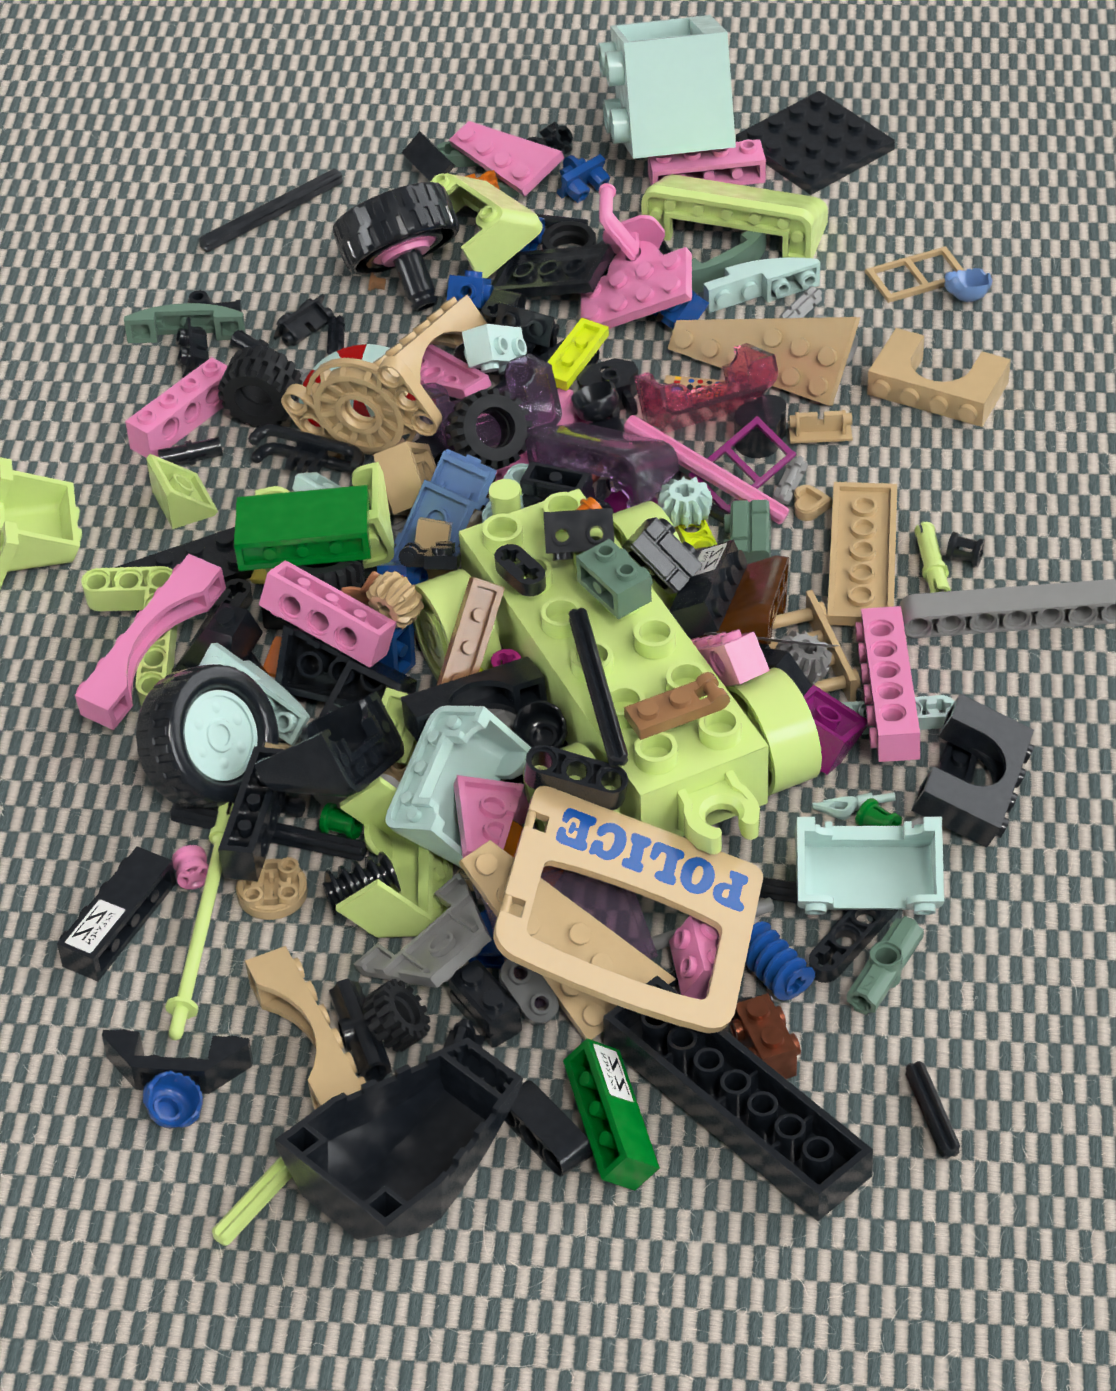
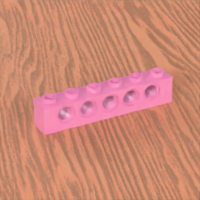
[855,606,920,762]

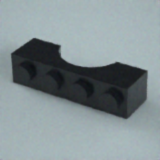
[401,656,547,742]

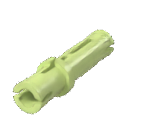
[914,522,951,593]

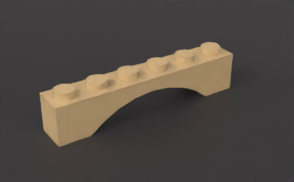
[373,294,487,396]
[245,946,366,1110]

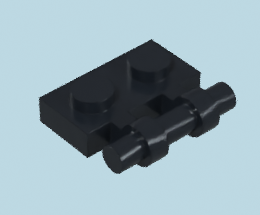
[399,541,461,570]

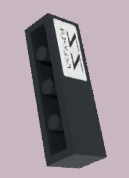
[669,539,747,639]
[57,846,176,982]

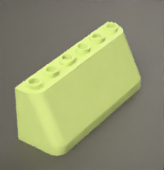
[641,174,828,258]

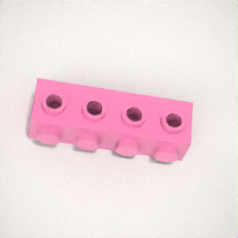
[648,139,766,185]

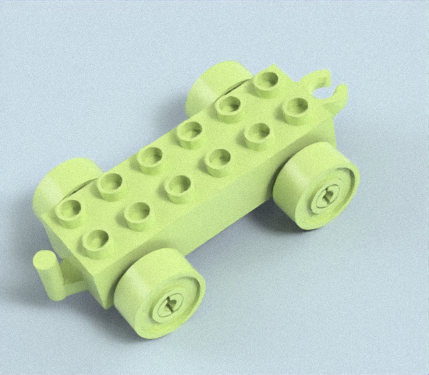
[413,479,822,874]

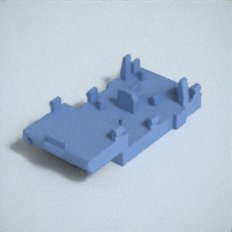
[390,449,497,562]

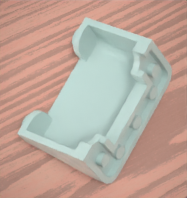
[385,705,531,868]
[795,817,944,915]

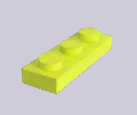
[539,318,609,391]

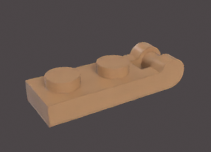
[624,672,730,740]

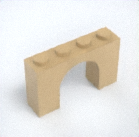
[867,328,1011,427]

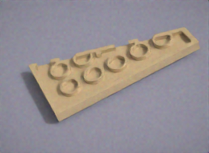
[668,317,861,406]
[459,840,676,1040]

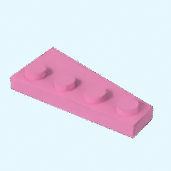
[420,344,492,399]

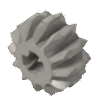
[775,630,832,685]

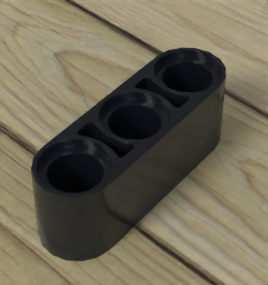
[524,745,628,810]
[504,1080,593,1177]

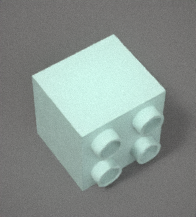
[598,15,736,159]

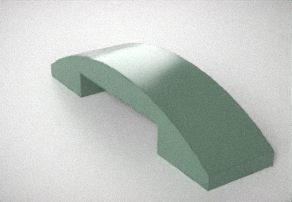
[692,231,767,293]
[124,303,246,344]

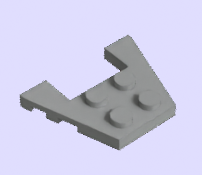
[354,873,492,988]

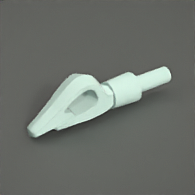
[812,792,896,820]

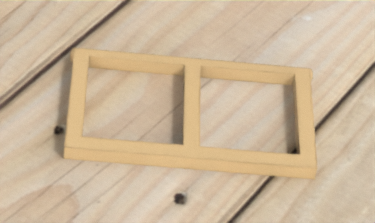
[865,246,964,303]

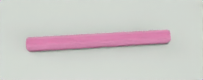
[623,415,789,524]

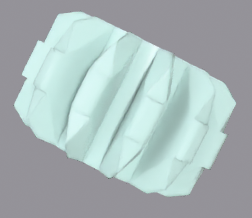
[658,476,712,528]

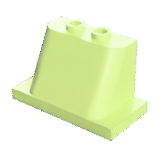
[0,457,82,588]

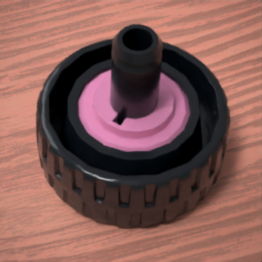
[333,182,459,311]

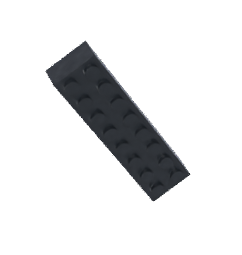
[603,976,873,1221]

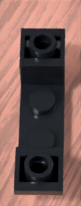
[102,1029,253,1094]

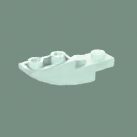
[704,257,820,313]
[199,643,310,745]

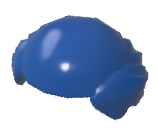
[143,1070,203,1129]

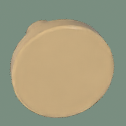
[236,857,308,920]

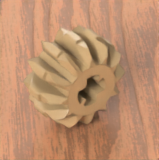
[366,571,424,629]

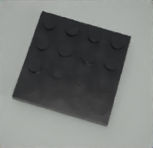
[736,91,895,195]

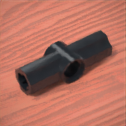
[329,978,392,1082]

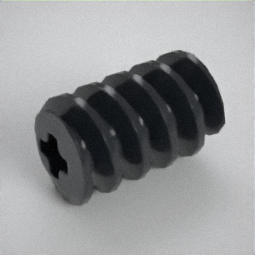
[322,852,401,916]

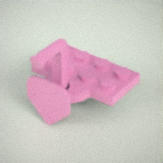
[581,183,692,329]

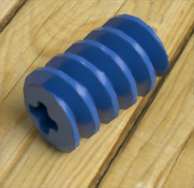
[745,921,815,1001]

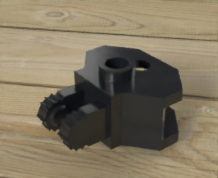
[576,358,639,418]

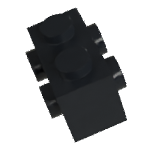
[543,508,614,560]

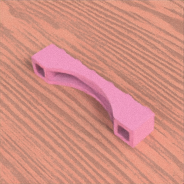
[75,554,226,730]

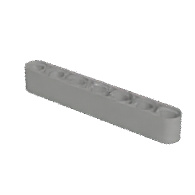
[899,579,1116,638]

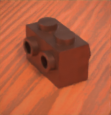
[729,993,801,1079]

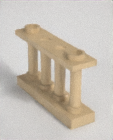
[768,590,861,702]

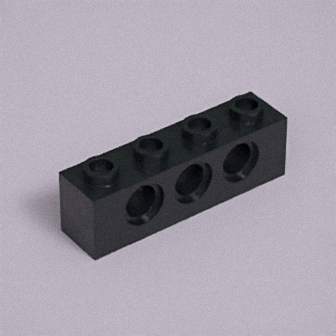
[218,746,288,882]

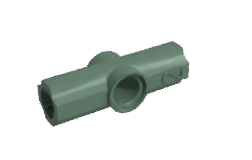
[846,916,924,1015]

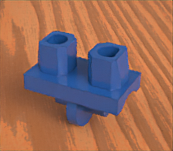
[557,154,610,203]

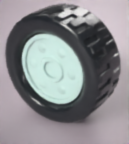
[136,664,279,809]

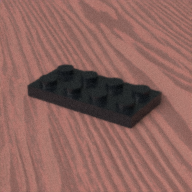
[491,244,614,298]
[115,527,254,613]

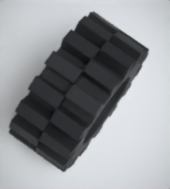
[363,979,430,1052]

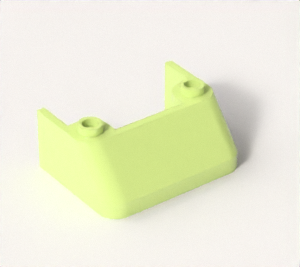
[430,173,543,278]
[336,777,453,938]

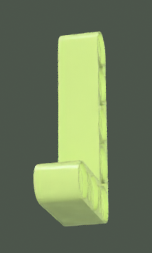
[81,566,178,706]

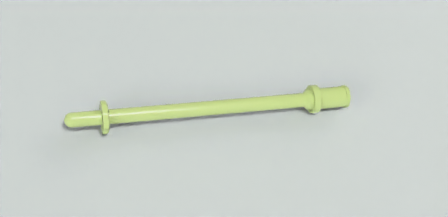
[165,802,234,1040]

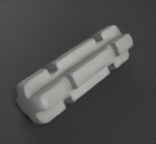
[779,286,822,318]
[773,456,808,505]

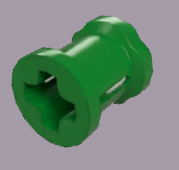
[855,798,902,826]
[319,802,364,839]

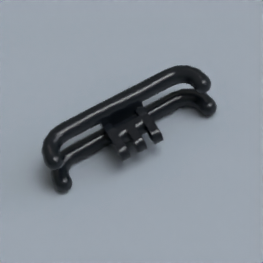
[248,424,365,475]

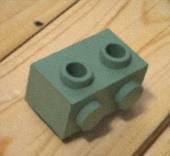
[576,539,653,619]

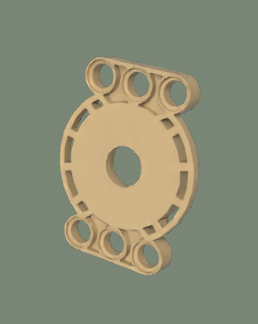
[281,356,442,458]

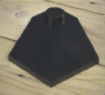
[176,602,263,668]

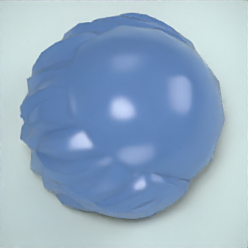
[944,268,992,302]

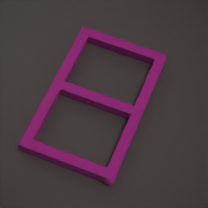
[688,416,797,512]

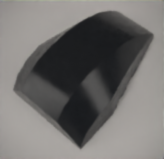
[275,1038,523,1242]

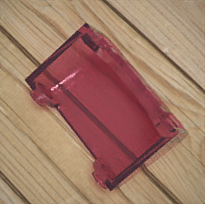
[634,343,778,433]

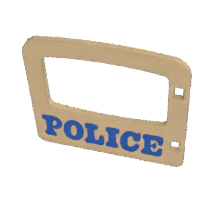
[493,786,763,1033]

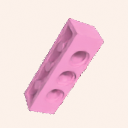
[125,357,227,458]
[259,560,397,668]
[690,629,770,686]

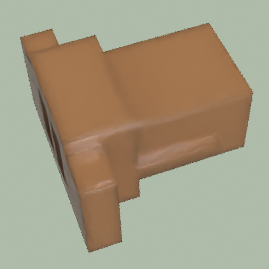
[368,272,386,291]

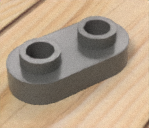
[499,959,559,1025]

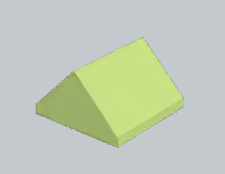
[146,454,218,529]

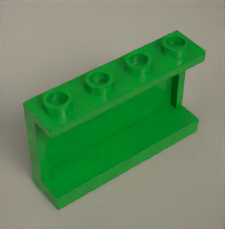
[234,485,371,571]

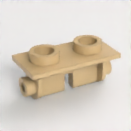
[788,410,853,444]

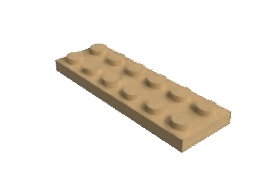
[827,482,897,626]

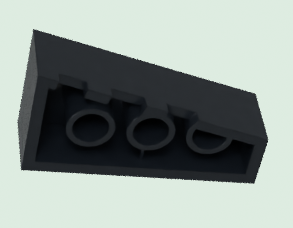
[275,623,417,706]

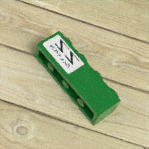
[563,1038,660,1191]

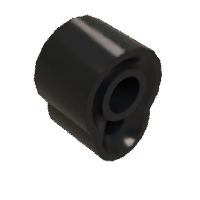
[734,394,786,458]

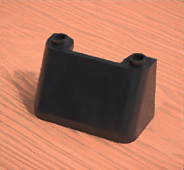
[254,691,404,797]

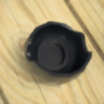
[571,380,619,422]
[513,700,568,749]

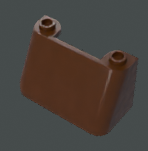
[692,555,789,644]

